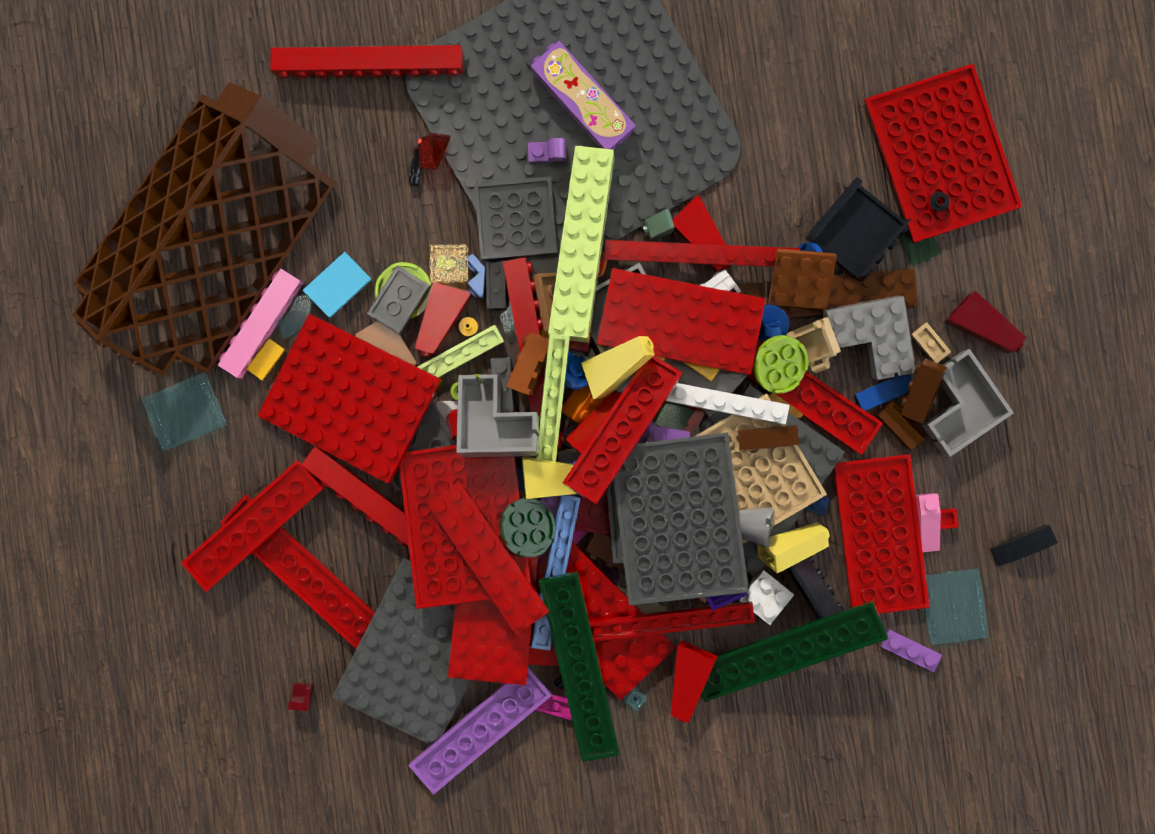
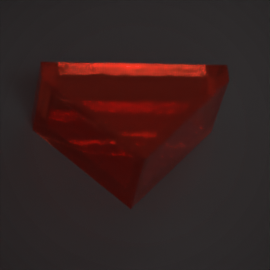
[418,133,451,170]

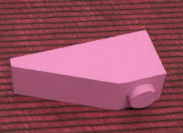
[916,493,941,552]

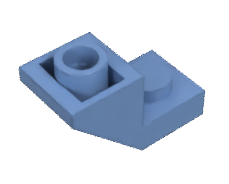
[467,253,486,300]

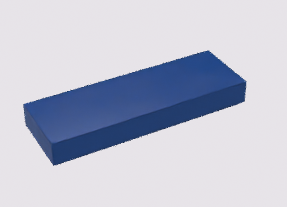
[854,374,911,411]

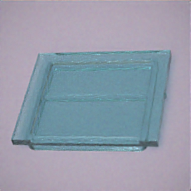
[141,372,227,452]
[925,569,988,645]

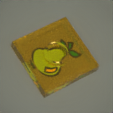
[430,244,469,284]

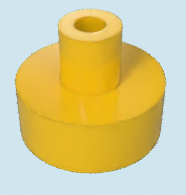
[459,317,478,337]

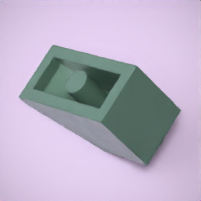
[642,209,674,241]

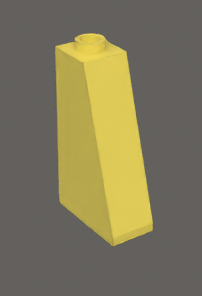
[581,336,655,399]
[522,456,578,499]
[757,522,830,573]

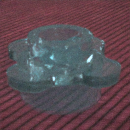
[624,687,647,711]

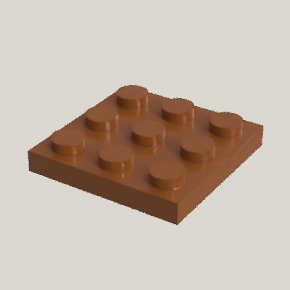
[769,249,837,310]

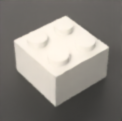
[738,569,794,625]

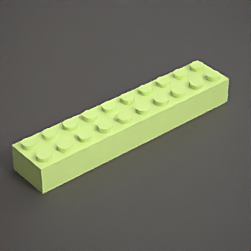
[548,146,615,343]

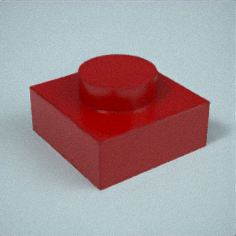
[940,508,959,529]

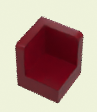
[568,333,593,356]
[288,683,314,711]

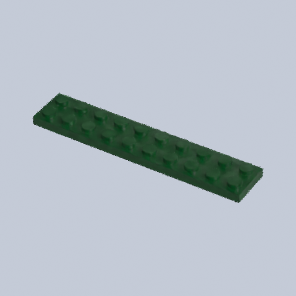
[539,571,620,762]
[701,600,888,702]

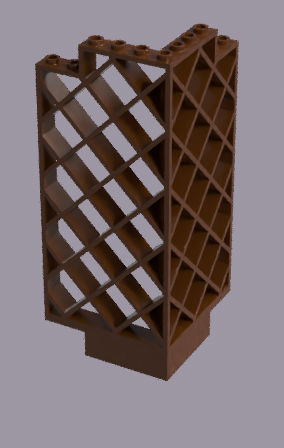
[72,82,336,376]

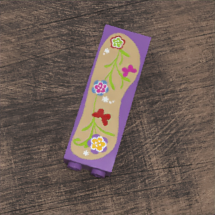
[531,41,636,150]

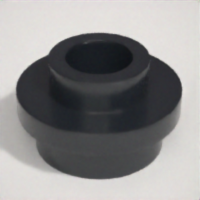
[930,192,950,212]

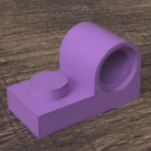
[528,138,567,163]

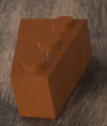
[506,332,549,396]

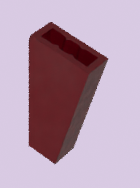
[944,291,1027,353]

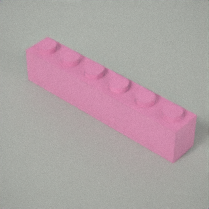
[218,269,304,379]

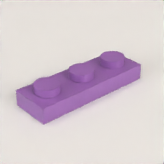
[880,629,942,672]

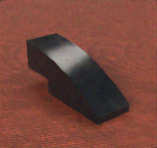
[990,524,1058,566]

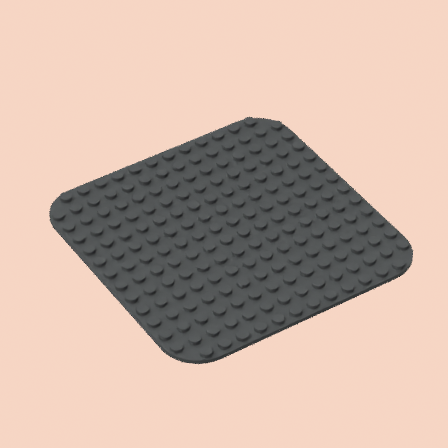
[406,0,740,280]

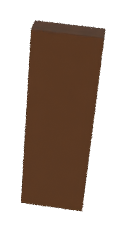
[738,425,799,450]

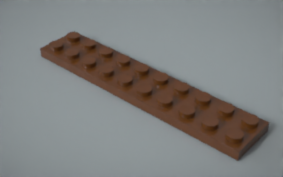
[736,269,918,319]

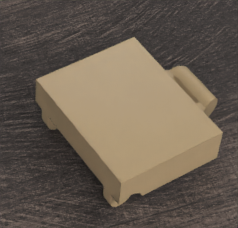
[786,317,841,373]

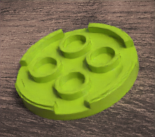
[375,262,432,319]
[753,335,809,393]

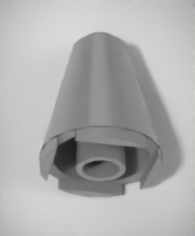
[738,507,774,547]

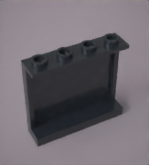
[805,177,911,281]

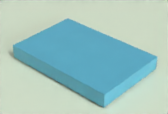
[303,252,372,318]

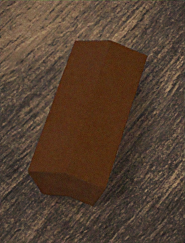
[876,401,926,451]

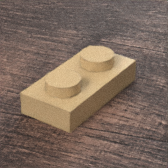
[910,322,951,363]

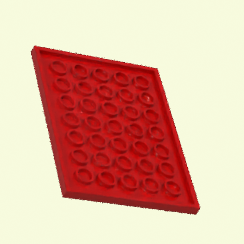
[864,63,1023,244]
[257,314,442,484]
[399,445,532,609]

